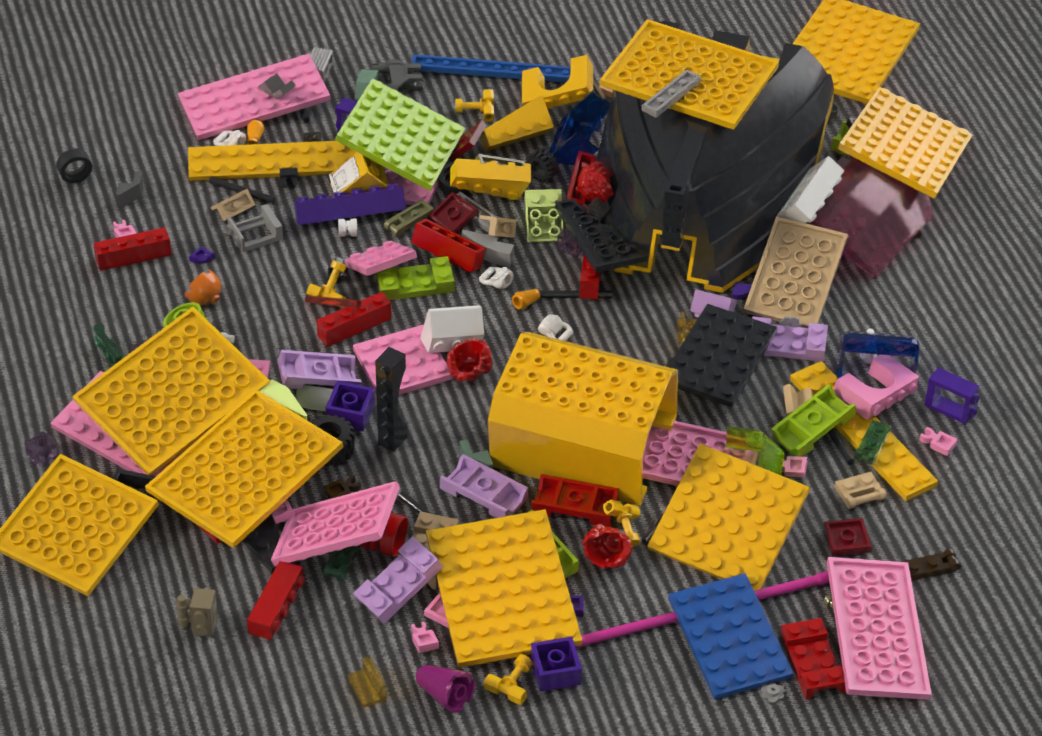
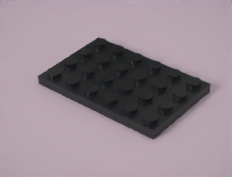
[668,304,777,407]

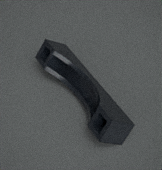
[375,347,408,452]

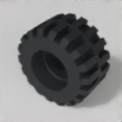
[311,415,355,467]

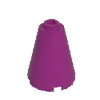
[416,665,475,713]

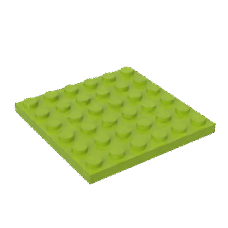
[335,78,465,191]

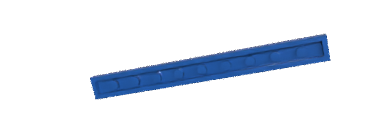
[412,54,571,83]

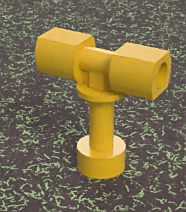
[455,89,494,122]
[306,260,347,308]
[603,500,641,547]
[483,654,533,705]

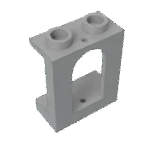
[226,204,283,252]

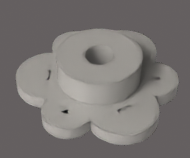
[779,316,801,327]
[761,682,785,703]

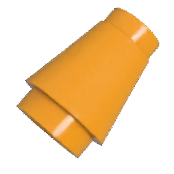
[247,120,265,145]
[512,289,540,309]

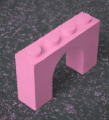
[833,352,919,420]

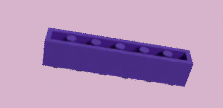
[294,183,406,225]

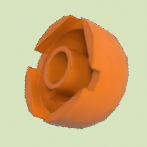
[185,269,222,307]

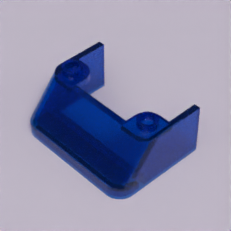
[549,90,611,165]
[838,331,920,378]

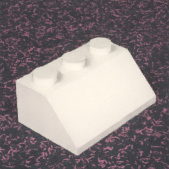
[420,305,484,353]

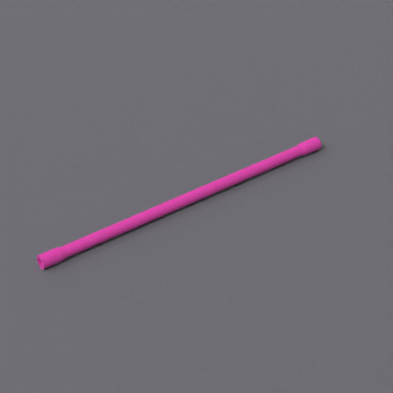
[575,571,830,649]

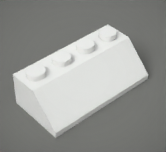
[777,156,844,223]

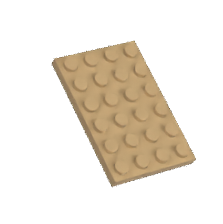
[744,216,848,328]

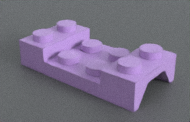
[752,317,828,362]
[277,350,361,389]
[440,454,528,518]
[353,536,443,624]

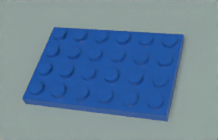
[668,573,793,700]

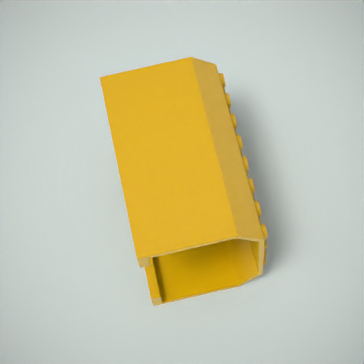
[488,332,678,506]

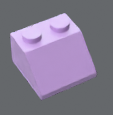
[690,290,738,317]

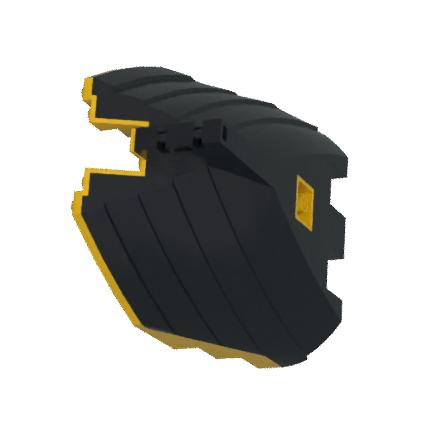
[591,21,834,293]

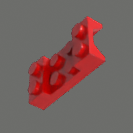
[531,474,619,527]
[780,618,846,700]

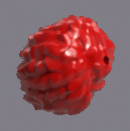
[577,161,614,204]
[446,338,492,381]
[582,524,632,569]

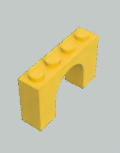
[522,55,593,109]

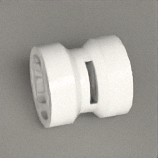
[338,219,357,237]

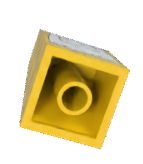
[329,152,389,195]

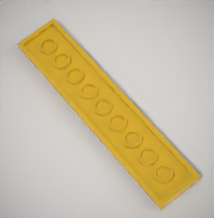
[188,141,356,181]
[790,361,938,501]

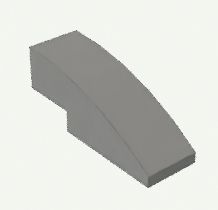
[462,230,514,268]

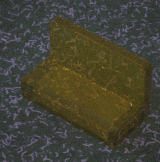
[348,656,387,707]

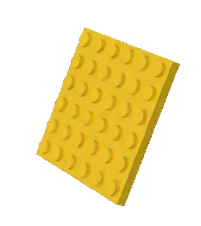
[647,443,810,591]
[0,454,159,596]

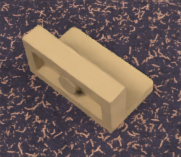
[211,189,256,221]
[479,215,517,238]
[783,384,813,415]

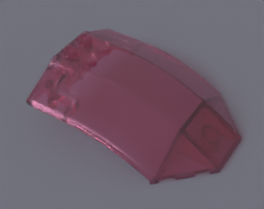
[806,154,934,279]

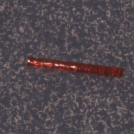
[305,295,361,308]

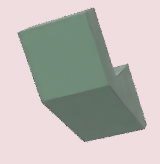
[355,69,379,101]
[460,439,493,469]

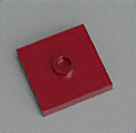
[449,120,486,161]
[428,192,479,234]
[823,518,872,557]

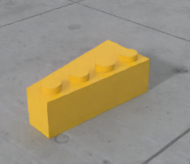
[479,95,554,152]
[450,159,531,200]

